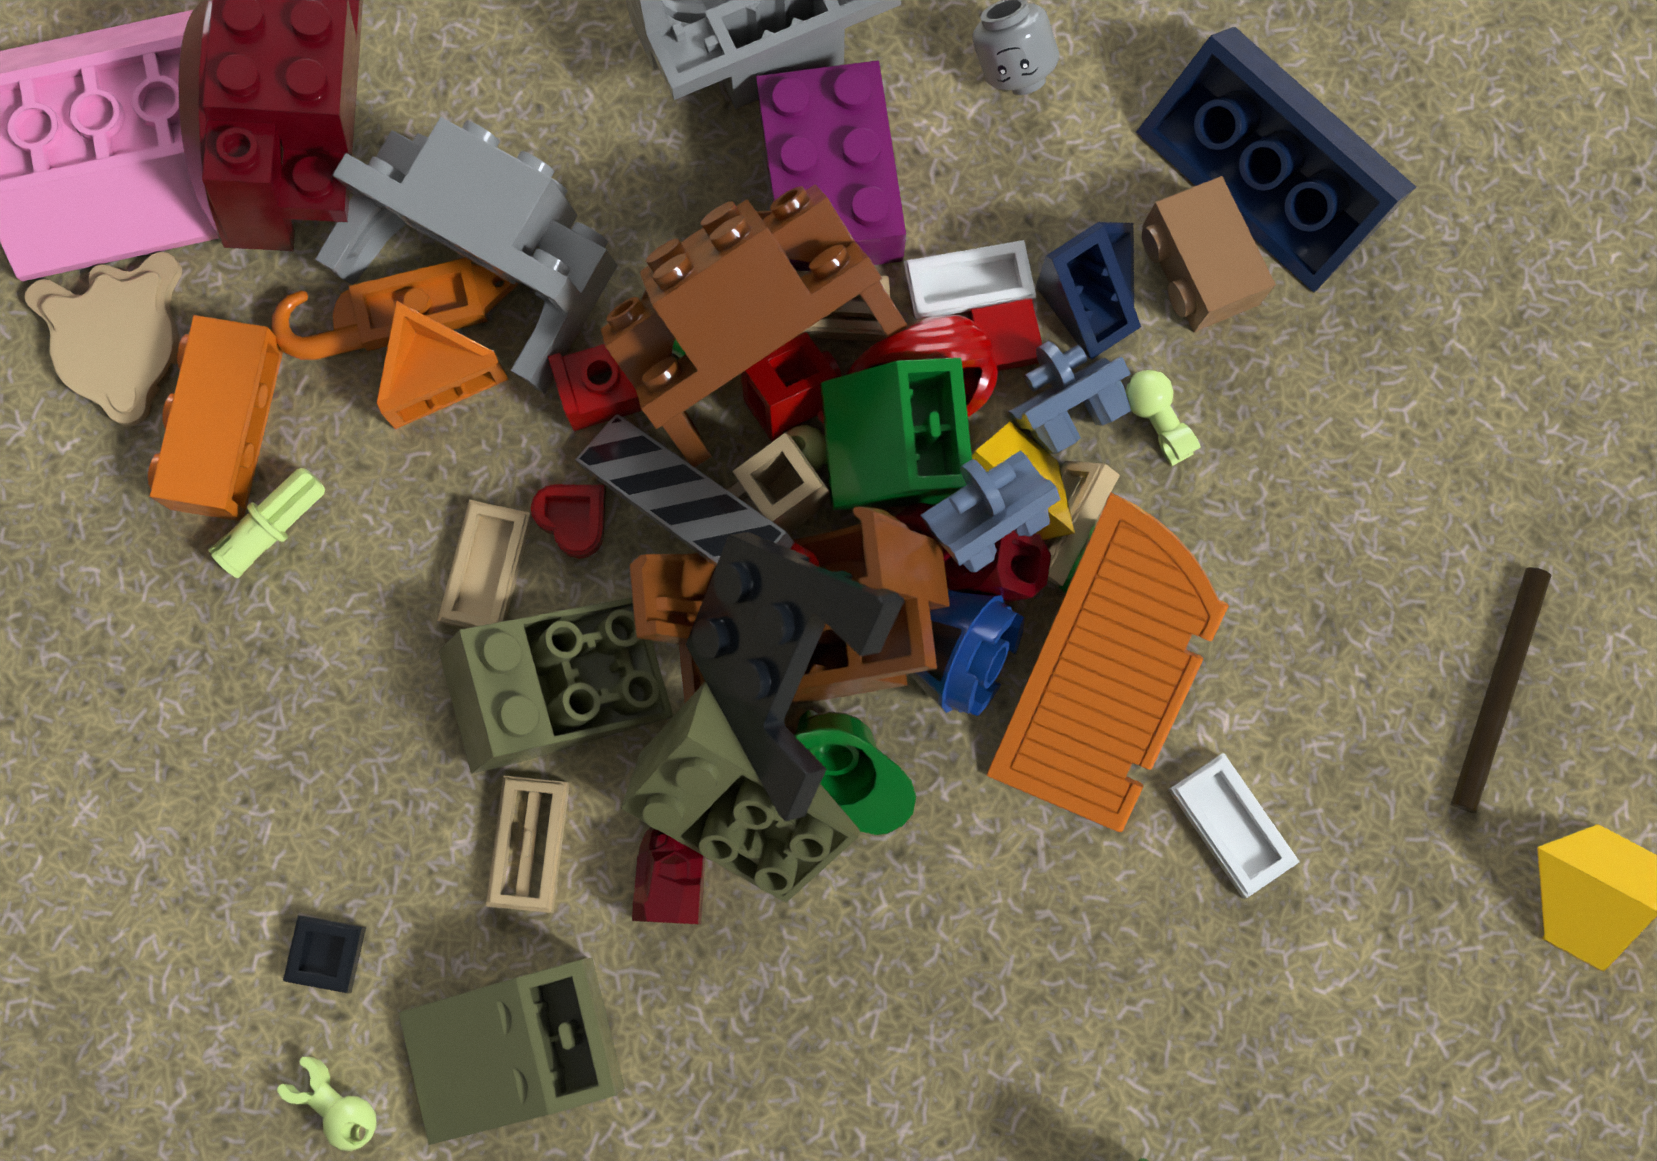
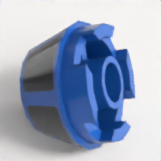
[908,590,1025,716]

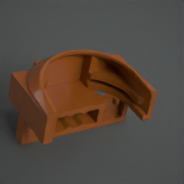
[601,184,908,468]
[629,506,950,706]

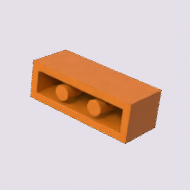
[148,315,283,521]

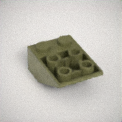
[439,597,673,774]
[621,681,860,903]
[398,958,625,1145]

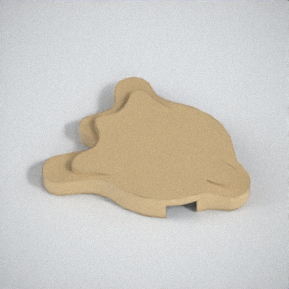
[25,252,182,427]

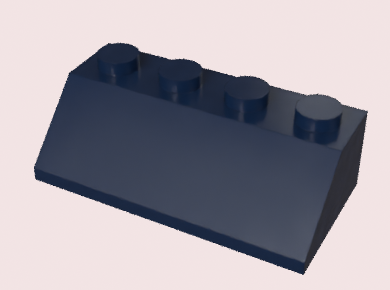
[1136,26,1416,293]

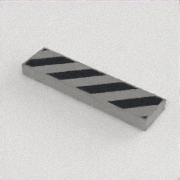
[575,414,794,566]

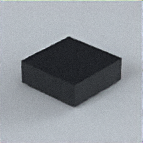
[283,915,366,993]

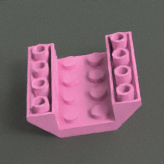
[0,10,219,282]

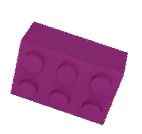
[756,60,906,271]

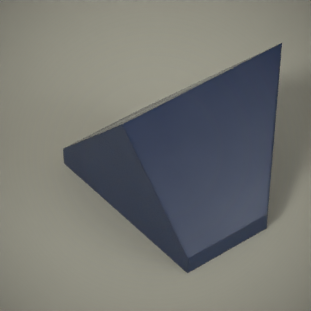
[1036,222,1141,360]

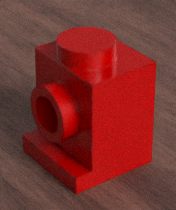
[741,332,842,442]
[548,344,643,432]

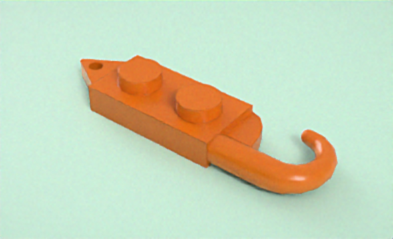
[271,257,518,360]

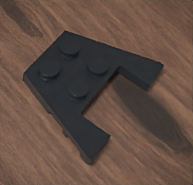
[686,532,904,822]

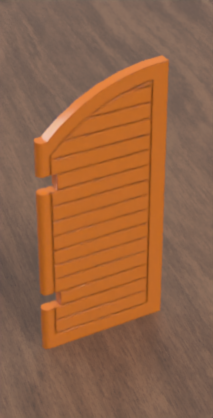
[986,492,1229,832]

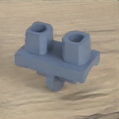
[1008,341,1131,454]
[921,450,1061,572]

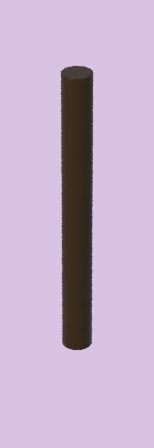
[1450,567,1552,813]

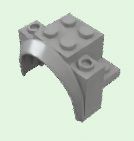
[626,0,901,109]
[315,117,618,394]

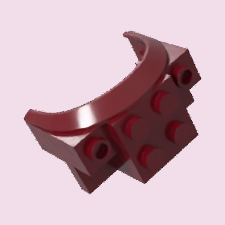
[178,0,363,251]

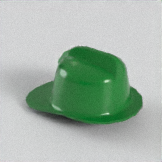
[793,709,916,835]

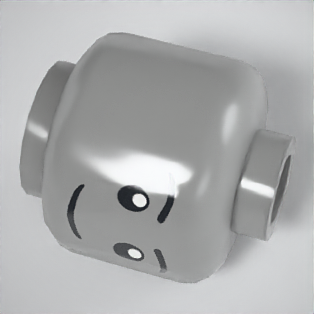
[972,0,1060,95]

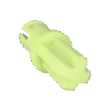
[208,468,325,578]

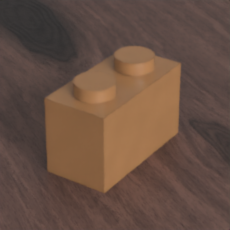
[1142,176,1276,332]

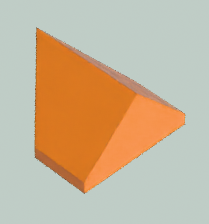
[377,301,509,429]

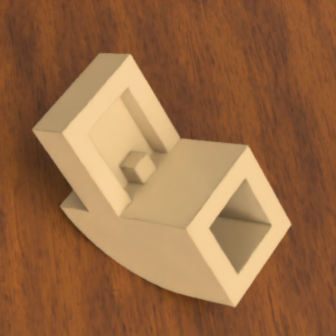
[727,433,830,534]

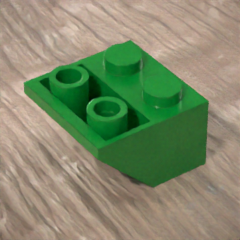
[820,358,972,510]

